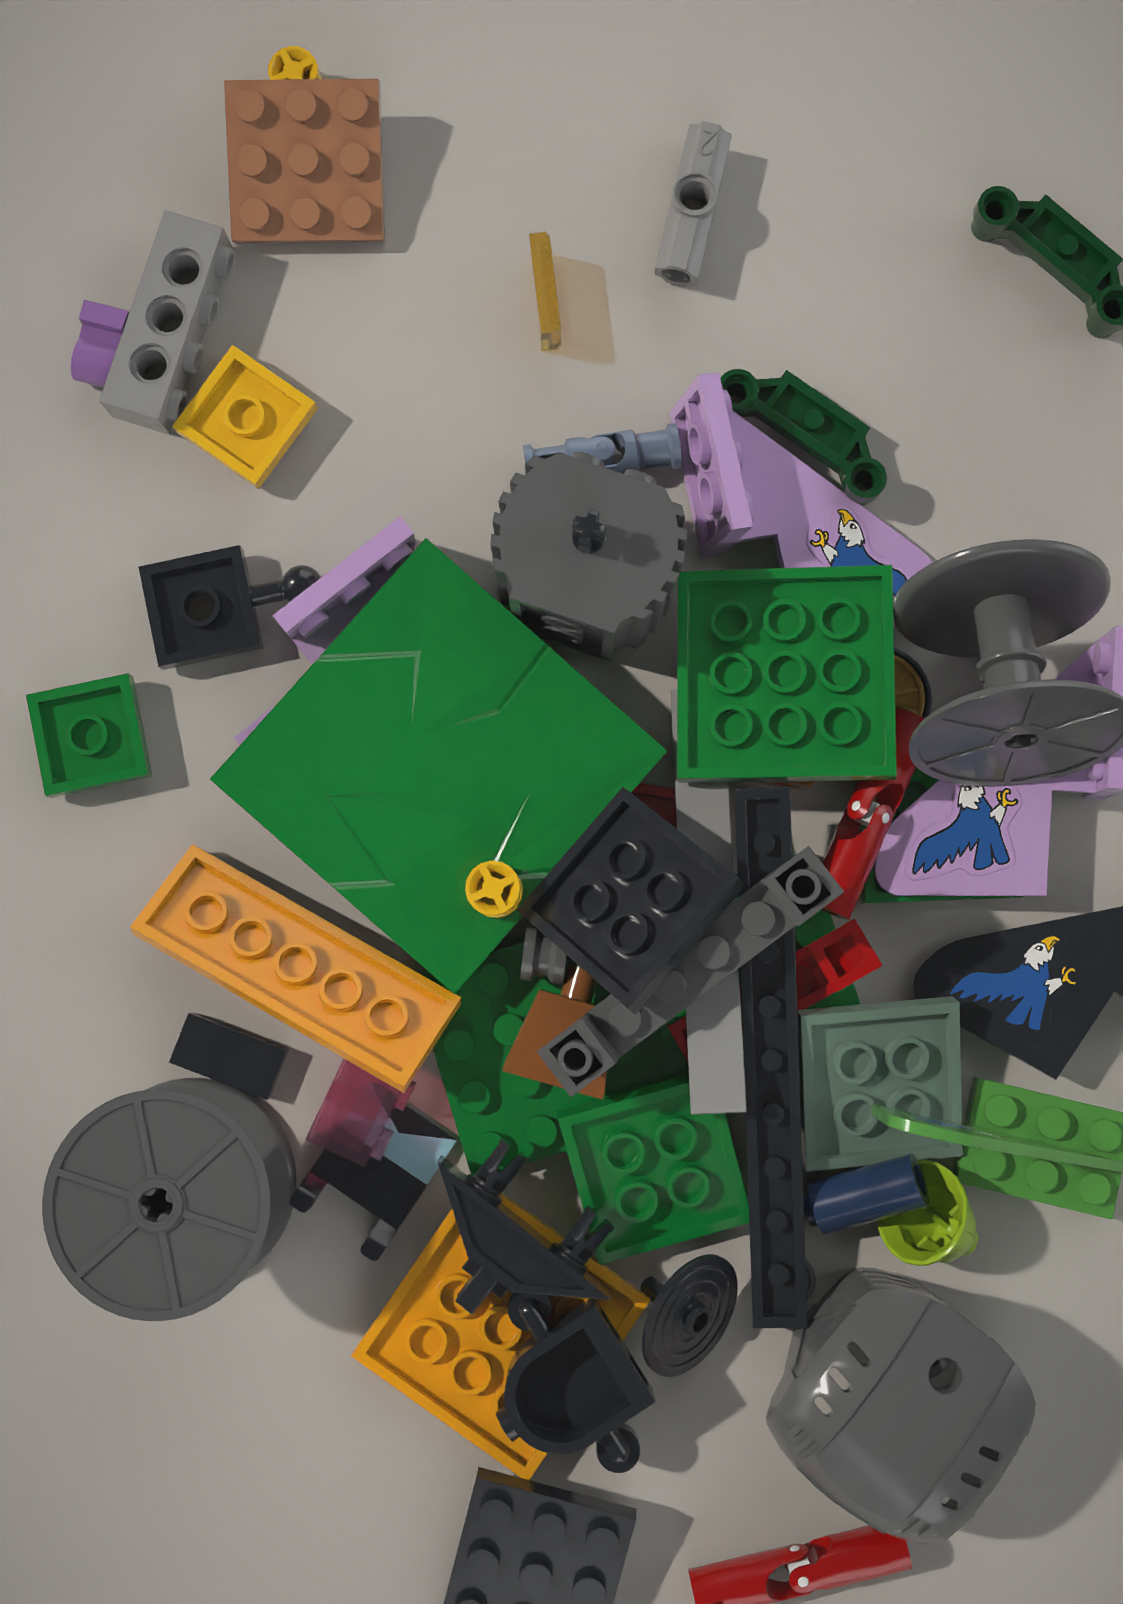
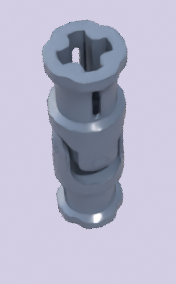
[523,423,682,474]

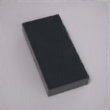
[169,1012,289,1100]

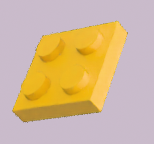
[172,345,318,490]

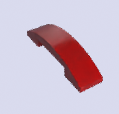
[667,918,883,1061]

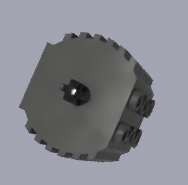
[490,452,687,661]

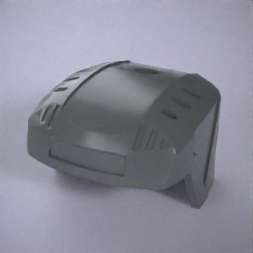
[766,1267,1036,1543]

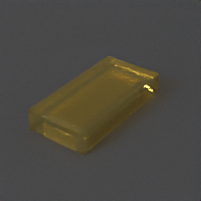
[529,232,561,351]

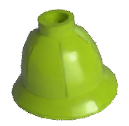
[877,1160,979,1266]

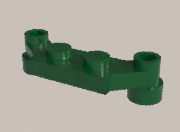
[971,186,1123,338]
[720,369,887,506]

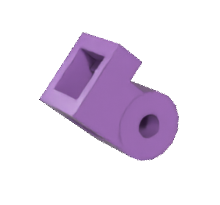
[71,300,129,388]

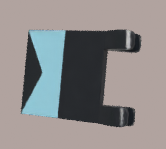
[289,1081,457,1261]

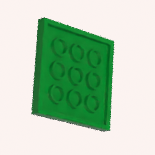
[677,565,897,783]

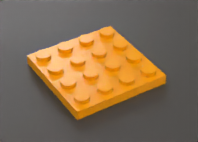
[351,1193,650,1480]

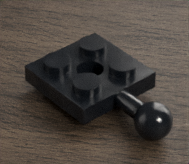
[138,545,321,670]

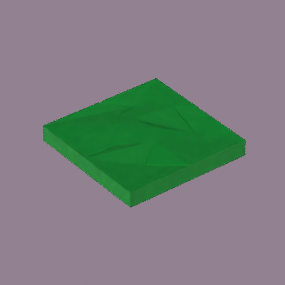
[210,538,667,994]

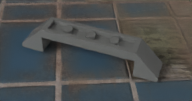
[537,846,844,1097]

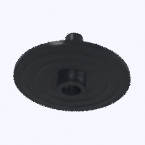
[640,1254,738,1377]

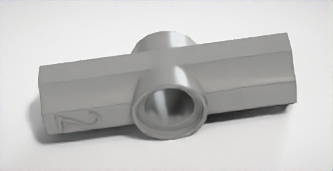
[654,121,732,286]

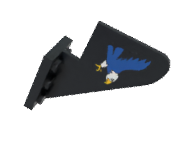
[914,906,1123,1080]

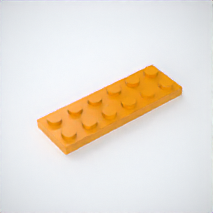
[130,844,461,1093]

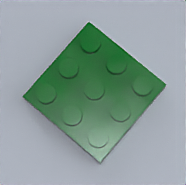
[556,1074,749,1265]

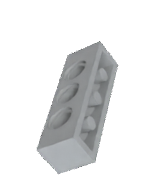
[99,210,236,435]

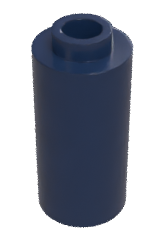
[803,1153,930,1235]

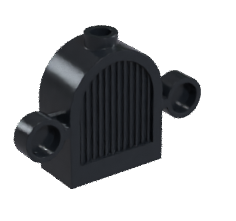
[496,1292,656,1473]

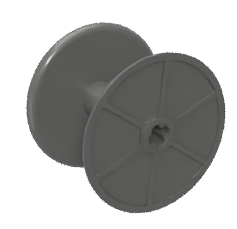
[893,539,1123,787]
[42,1078,296,1321]

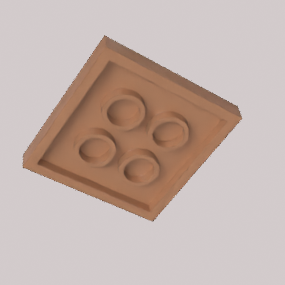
[224,78,385,244]

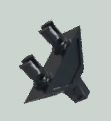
[437,1138,615,1314]

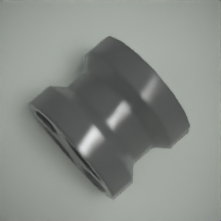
[520,927,567,985]

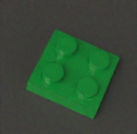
[26,673,153,798]

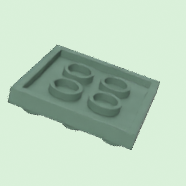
[797,996,963,1171]

